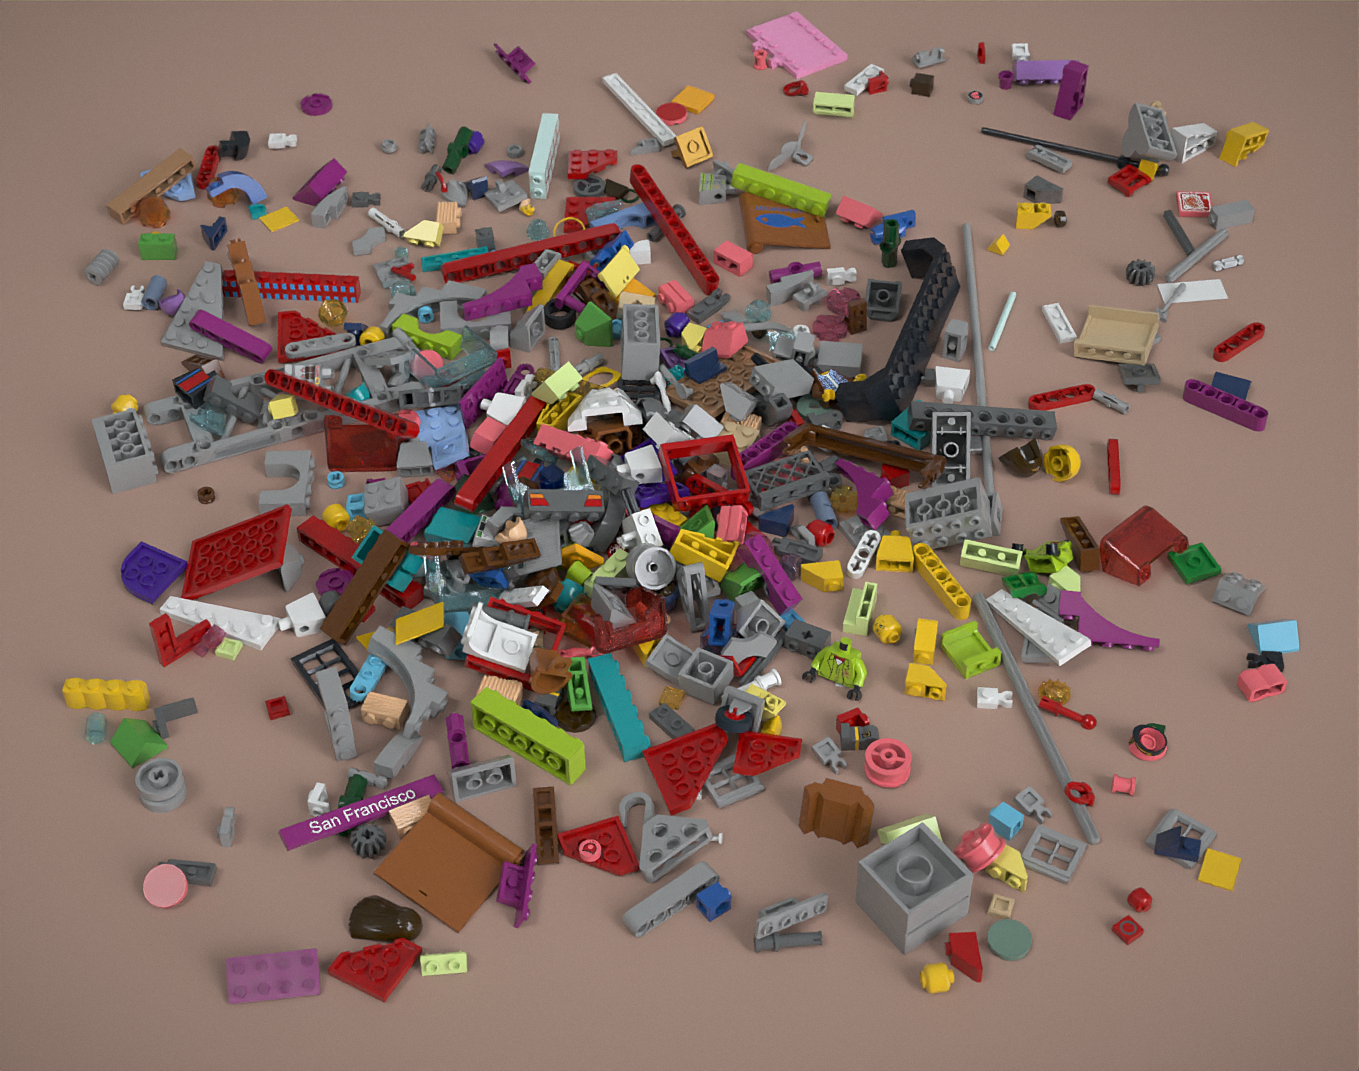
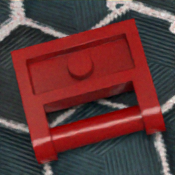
[1107,164,1151,197]

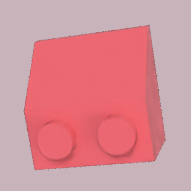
[836,196,883,229]
[701,321,749,358]

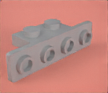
[754,892,829,939]

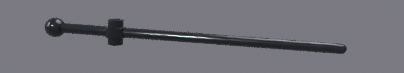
[981,127,1169,177]

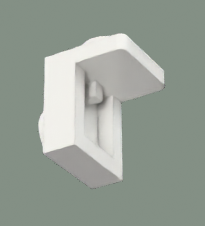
[1012,44,1030,63]
[307,782,330,817]

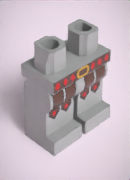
[285,365,334,402]

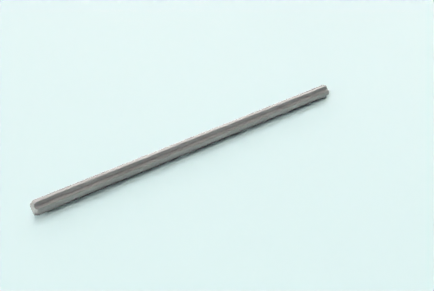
[973,592,1100,845]

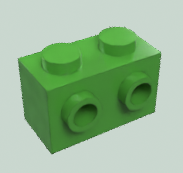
[138,233,178,260]

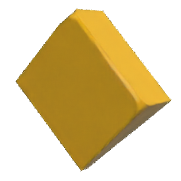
[1139,159,1158,181]

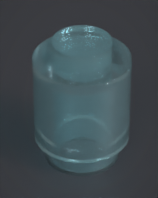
[85,712,107,744]

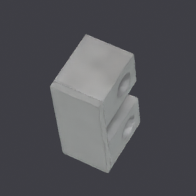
[707,464,728,493]
[483,506,514,540]

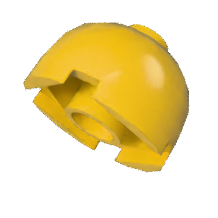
[1043,444,1081,482]

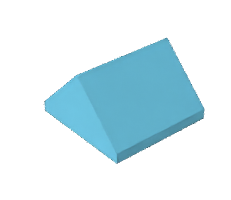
[1247,619,1300,655]

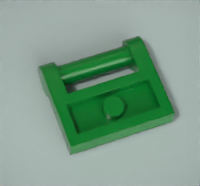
[1002,572,1047,599]

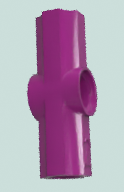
[769,262,822,284]
[445,713,470,769]

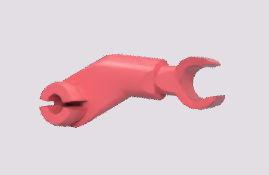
[558,645,601,658]

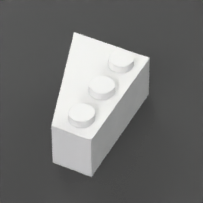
[1171,123,1218,163]
[643,412,695,466]

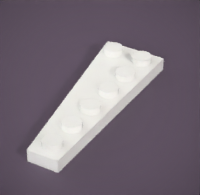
[986,589,1091,666]
[159,596,281,650]

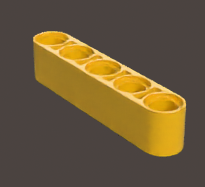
[913,543,971,620]

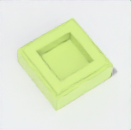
[215,637,243,660]

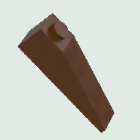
[1060,516,1100,573]

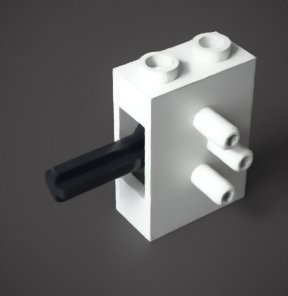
[617,487,663,551]

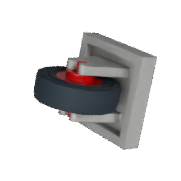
[715,685,765,733]

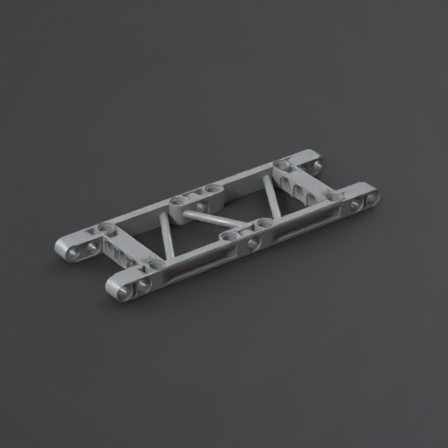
[143,337,424,473]

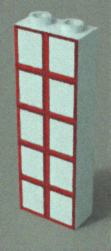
[529,113,560,199]

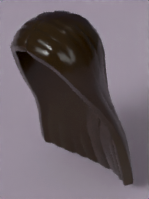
[348,895,422,942]

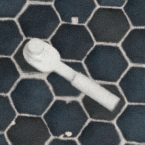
[650,371,671,412]

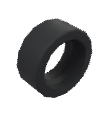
[544,299,576,329]

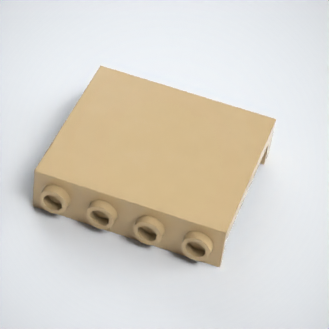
[1074,305,1159,366]

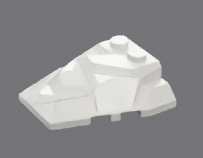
[568,387,642,432]

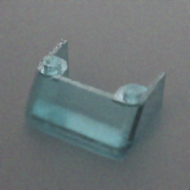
[408,325,497,388]
[502,446,594,515]
[424,556,510,614]

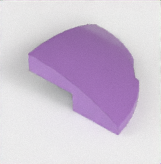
[485,160,529,177]

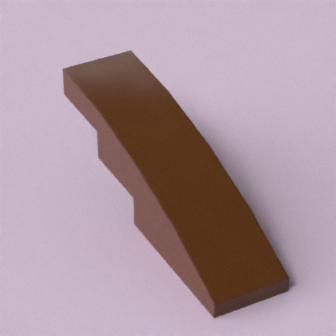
[566,269,620,321]
[458,538,541,575]
[533,786,559,865]

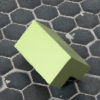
[813,92,855,117]
[843,582,878,636]
[877,814,942,845]

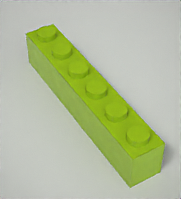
[730,163,832,218]

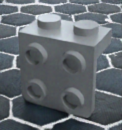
[1212,572,1265,616]

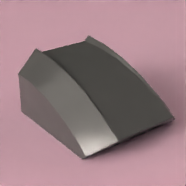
[865,279,902,321]

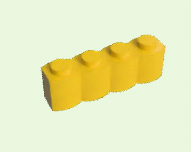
[62,678,150,711]

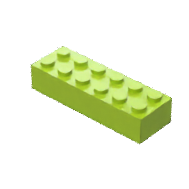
[470,687,586,786]

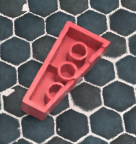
[533,424,614,466]

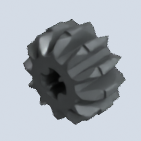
[1126,259,1155,286]
[350,822,387,859]

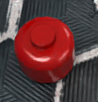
[1127,887,1153,913]

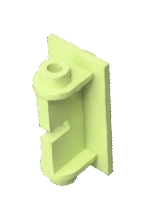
[420,950,468,976]

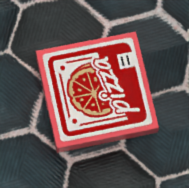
[1176,191,1212,217]

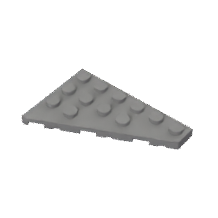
[161,261,224,361]

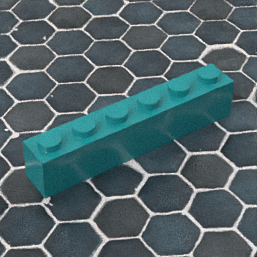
[588,653,651,762]

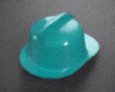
[344,381,371,401]

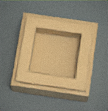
[987,894,1015,919]

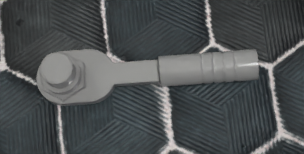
[658,364,693,399]

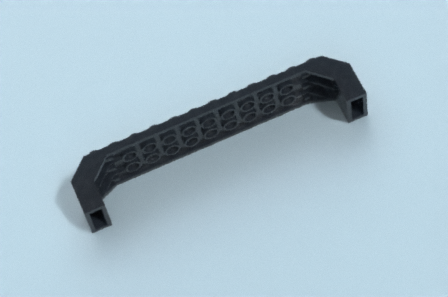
[835,237,961,422]

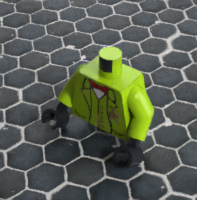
[1012,539,1073,573]
[802,637,867,701]

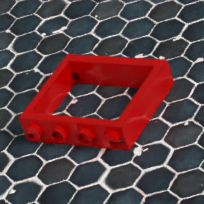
[658,434,751,512]
[464,597,566,694]

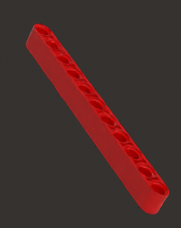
[629,164,720,296]
[441,223,621,283]
[264,369,420,439]
[454,387,547,512]

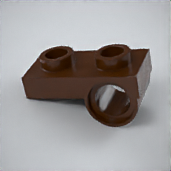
[844,298,867,335]

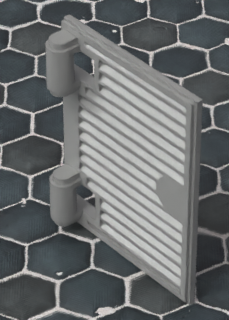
[511,519,562,580]

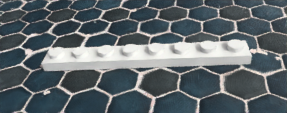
[602,73,676,147]

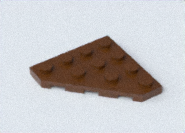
[520,567,564,612]

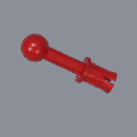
[1038,695,1097,730]

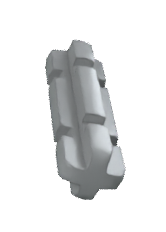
[1212,255,1245,271]
[347,768,388,789]

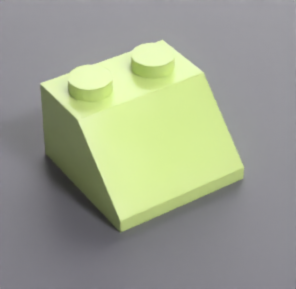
[531,362,582,404]

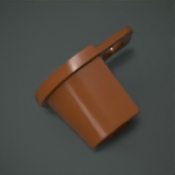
[529,647,573,694]

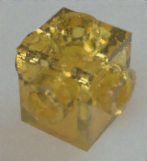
[830,485,858,513]
[345,515,377,545]

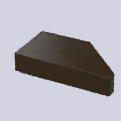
[605,179,629,201]

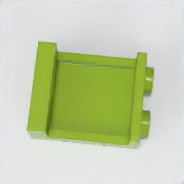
[940,620,1002,679]

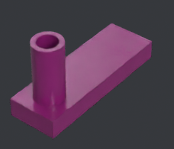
[555,260,589,314]

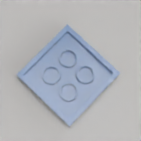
[415,404,465,452]

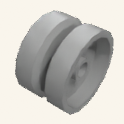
[626,543,676,590]
[135,758,187,813]

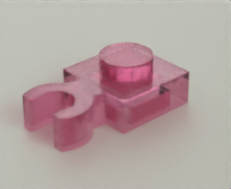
[192,624,227,658]

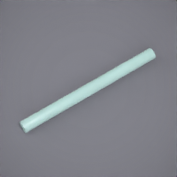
[988,292,1016,351]

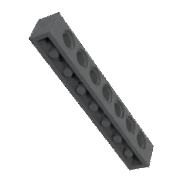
[907,401,1057,440]

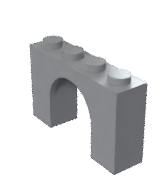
[440,300,512,341]
[258,450,316,517]
[316,667,357,762]

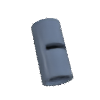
[141,275,167,311]
[810,491,838,529]

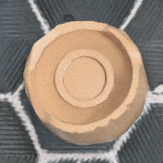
[494,517,527,545]

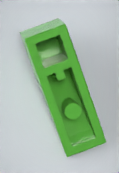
[564,657,592,711]

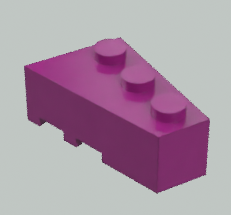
[1053,60,1089,121]

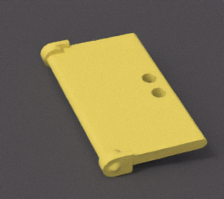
[598,245,640,298]

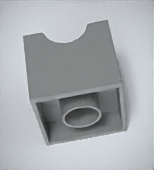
[855,822,973,955]

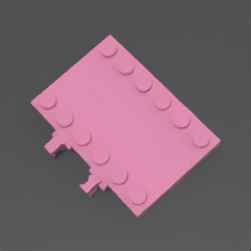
[747,12,848,79]

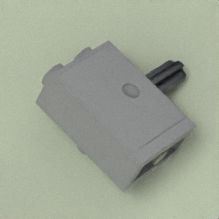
[749,353,814,402]

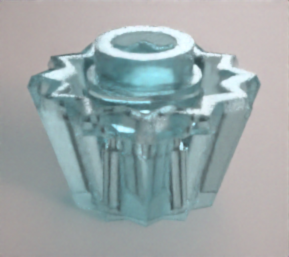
[526,219,550,241]

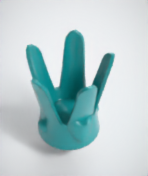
[659,364,685,387]

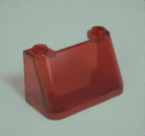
[324,413,403,473]
[1099,505,1189,587]
[571,586,668,654]

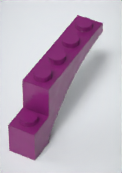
[462,263,543,321]
[835,458,894,531]
[1058,590,1160,651]

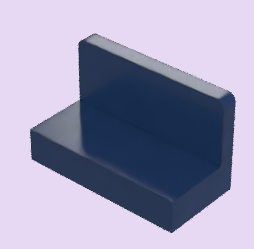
[684,346,727,384]
[1211,371,1252,400]

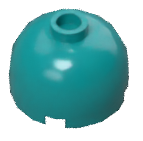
[551,579,587,614]

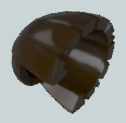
[998,438,1042,477]

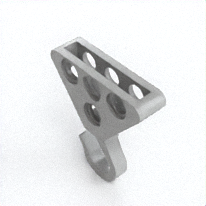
[674,560,709,632]
[619,792,713,883]

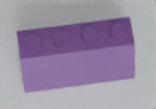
[1012,60,1079,85]

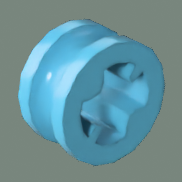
[417,306,434,324]
[327,471,345,489]

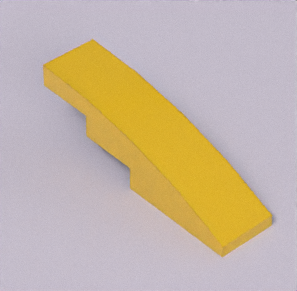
[526,260,574,313]

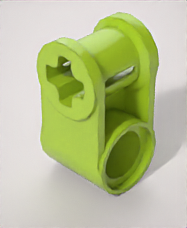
[563,560,593,586]

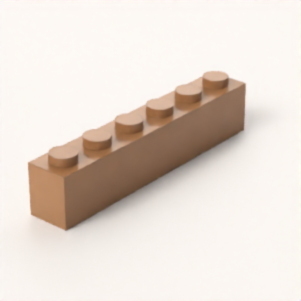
[106,148,197,225]

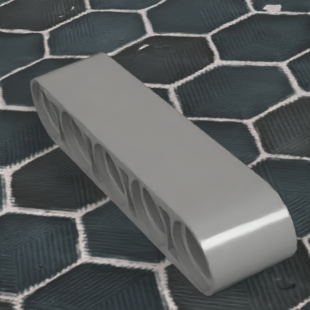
[622,861,720,938]

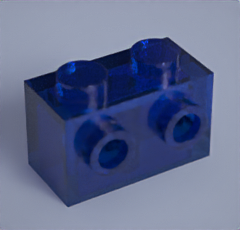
[539,463,569,490]

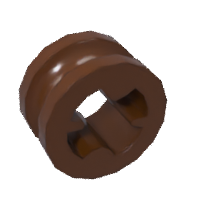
[197,486,215,504]

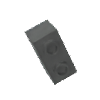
[784,619,831,659]

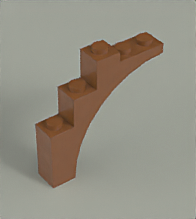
[227,238,267,326]

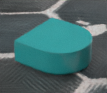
[248,204,267,220]

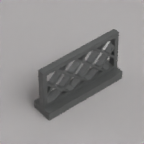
[745,450,830,511]

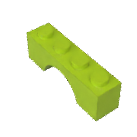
[392,313,463,361]

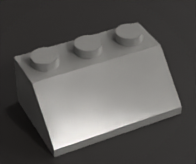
[447,754,517,803]

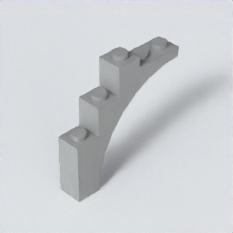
[380,280,487,339]
[367,626,448,739]

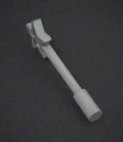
[1155,283,1186,323]

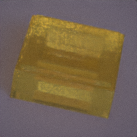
[659,686,685,710]

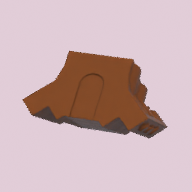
[578,416,642,456]
[798,778,875,848]

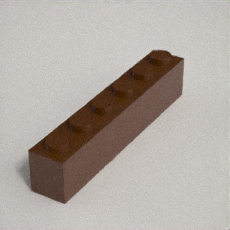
[320,529,411,645]

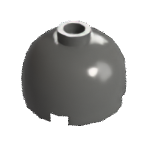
[636,397,668,435]

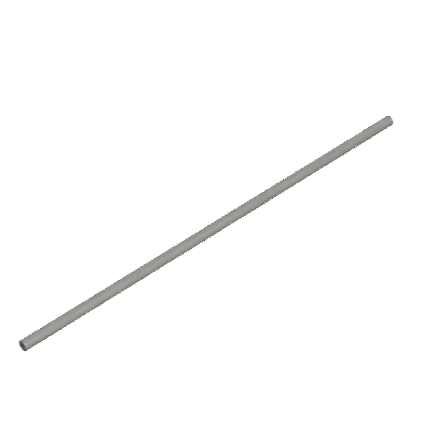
[962,223,995,493]

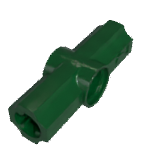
[442,126,473,175]
[879,219,901,268]
[338,774,368,837]

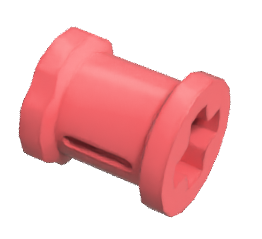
[754,49,767,70]
[1111,774,1136,796]

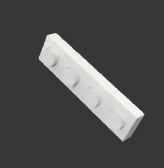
[499,585,549,608]

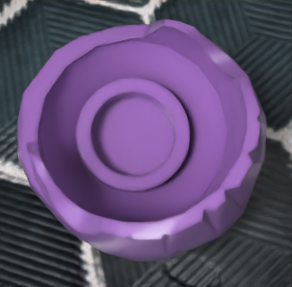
[159,289,186,316]

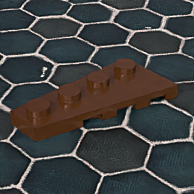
[409,539,486,556]

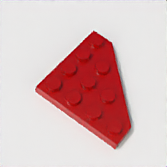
[277,310,348,363]
[642,723,728,816]

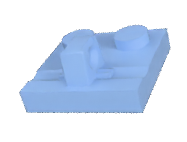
[431,430,469,470]

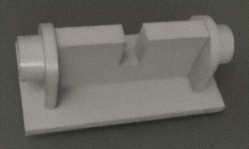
[912,47,946,68]
[417,123,437,154]

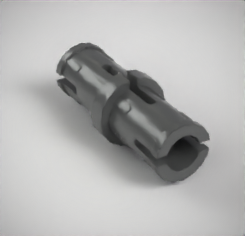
[421,164,442,192]

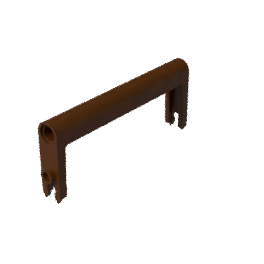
[782,422,946,489]

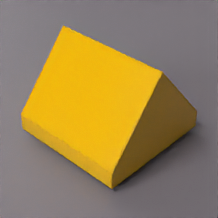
[987,234,1010,256]
[760,715,782,735]

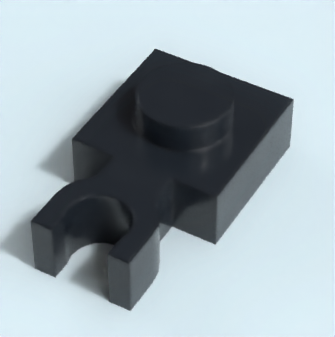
[1246,651,1284,672]

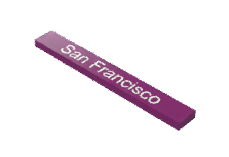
[278,774,444,851]

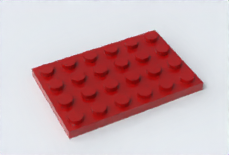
[181,504,292,600]

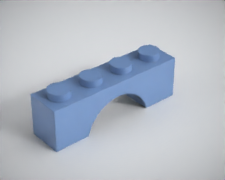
[590,203,657,229]

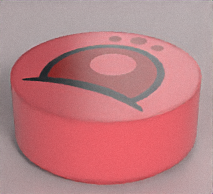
[579,839,601,862]

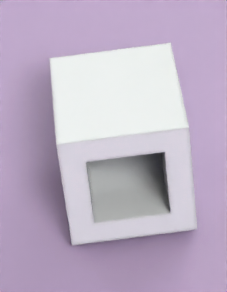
[630,240,651,265]

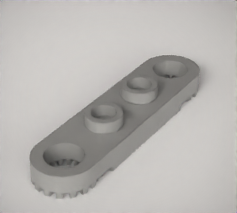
[285,333,356,359]

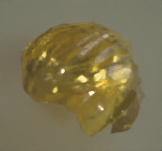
[318,299,348,327]

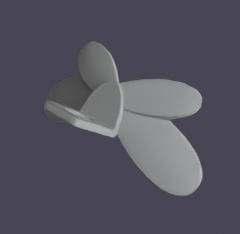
[768,120,813,171]

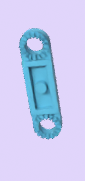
[349,654,388,702]

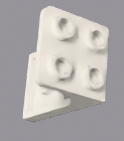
[461,602,538,673]

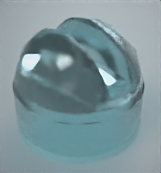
[395,246,409,259]

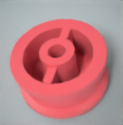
[864,738,912,788]
[954,822,1006,873]

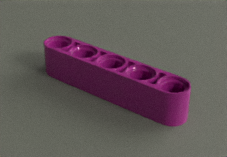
[189,309,273,364]
[1183,379,1269,432]
[730,422,798,481]
[386,478,456,543]

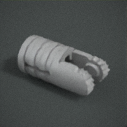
[257,401,273,429]

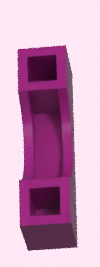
[738,534,802,616]

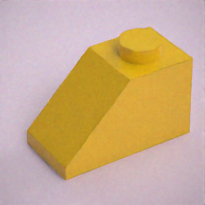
[800,560,844,592]
[913,618,938,665]

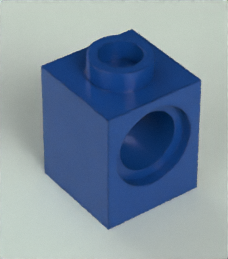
[696,882,732,922]

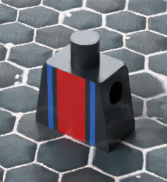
[172,368,219,410]

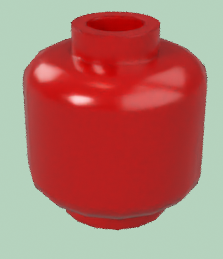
[806,519,835,547]

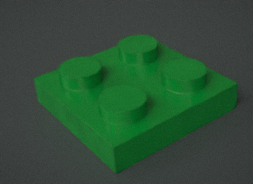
[1167,543,1222,584]

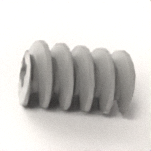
[84,249,120,286]

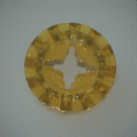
[1038,678,1071,705]

